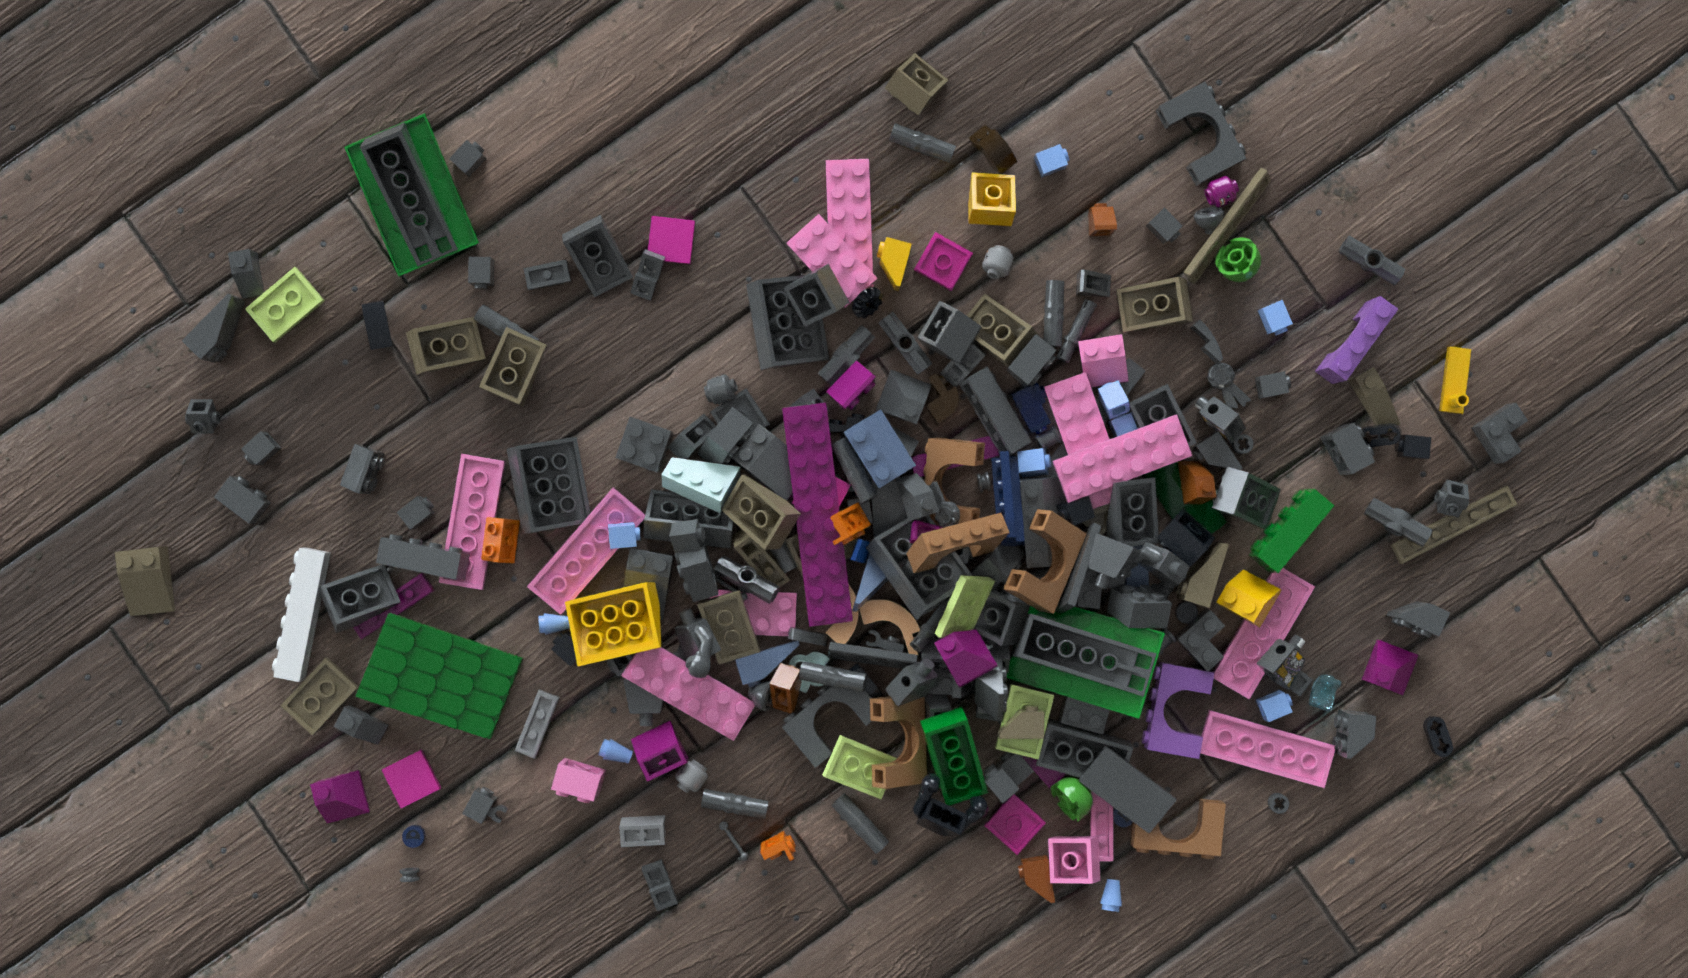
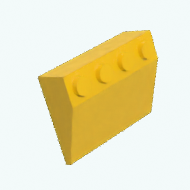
[565,582,661,666]

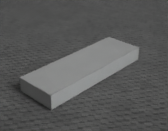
[515,689,560,759]

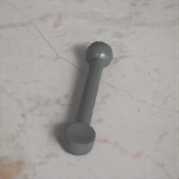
[715,574,748,601]
[719,821,749,861]

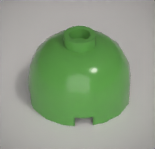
[1215,237,1261,282]
[1051,777,1093,822]

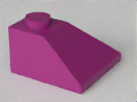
[934,629,998,688]
[1361,639,1419,695]
[310,770,370,823]

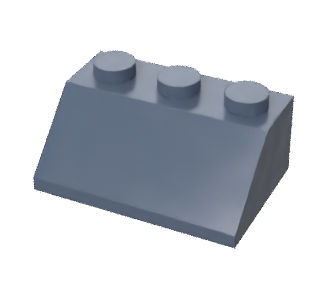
[844,410,916,489]

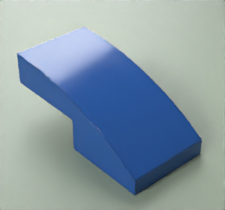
[850,538,870,563]

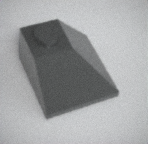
[876,370,931,425]

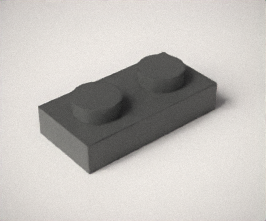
[523,260,572,291]

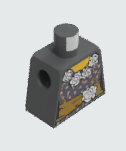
[1195,396,1246,444]
[1257,634,1306,690]

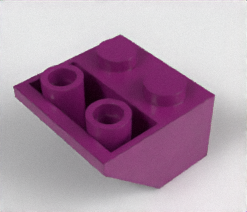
[826,360,876,411]
[631,720,689,782]

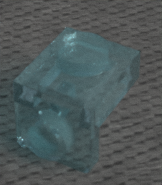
[1308,675,1341,712]

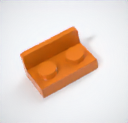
[830,502,871,545]
[481,517,520,563]
[760,831,796,861]

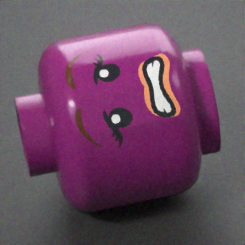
[1204,176,1239,208]

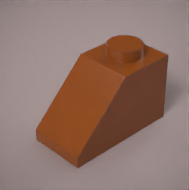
[1088,203,1117,236]
[1178,461,1216,504]
[770,663,802,713]
[1018,855,1055,903]

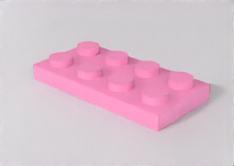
[787,214,877,308]
[709,589,797,636]

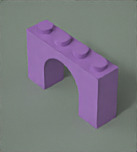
[1315,296,1398,384]
[1142,662,1214,759]

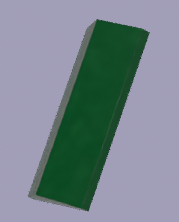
[1142,459,1227,534]

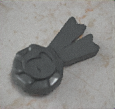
[1207,362,1251,409]
[928,481,960,528]

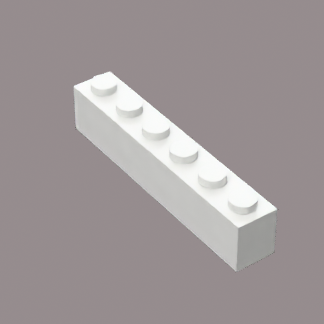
[272,547,331,682]

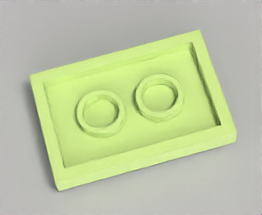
[245,267,325,343]
[935,575,995,638]
[995,684,1054,759]
[822,735,897,799]

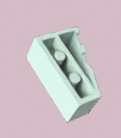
[662,457,740,513]

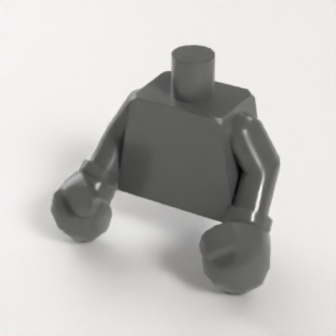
[1125,542,1189,599]
[673,608,721,679]

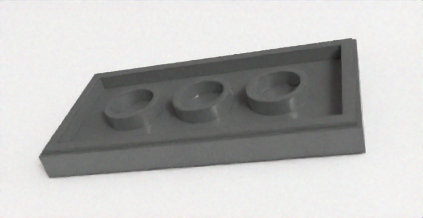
[1055,523,1101,614]
[828,642,918,669]
[1079,746,1176,833]

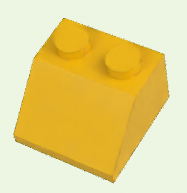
[968,172,1016,226]
[877,237,912,291]
[1216,569,1282,628]

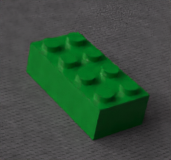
[1248,489,1335,573]
[920,707,988,806]

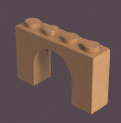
[923,438,985,526]
[1004,509,1087,614]
[906,513,1010,573]
[870,696,927,789]
[1130,799,1226,859]

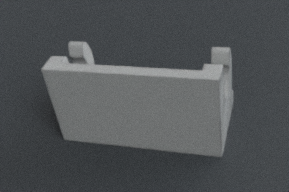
[619,815,666,847]

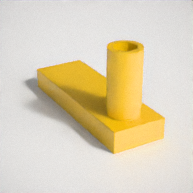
[1439,346,1471,414]

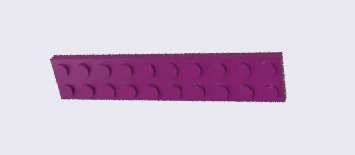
[782,403,853,627]

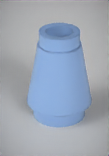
[538,613,570,635]
[599,739,633,763]
[1100,879,1122,912]

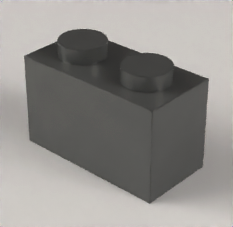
[214,476,271,524]

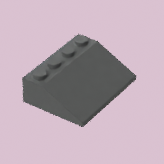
[746,275,829,370]
[507,437,591,535]
[866,516,972,620]

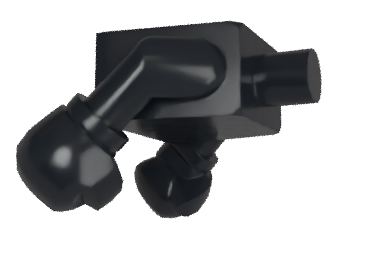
[913,773,989,836]

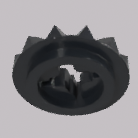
[852,287,884,319]

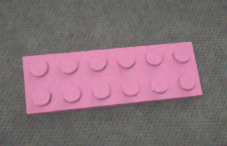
[826,159,873,288]
[1044,372,1113,509]
[1052,415,1192,503]
[439,454,506,590]
[527,487,645,615]
[1213,568,1315,699]
[622,647,755,741]
[1200,710,1335,788]

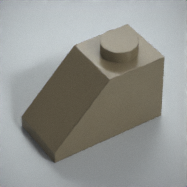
[997,705,1044,739]

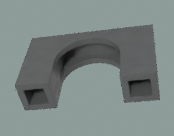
[1155,82,1246,186]
[782,685,872,768]

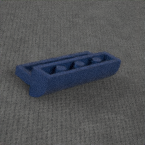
[991,451,1025,546]

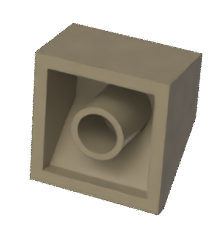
[885,53,948,115]

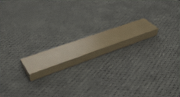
[1184,168,1271,284]
[1390,486,1517,564]

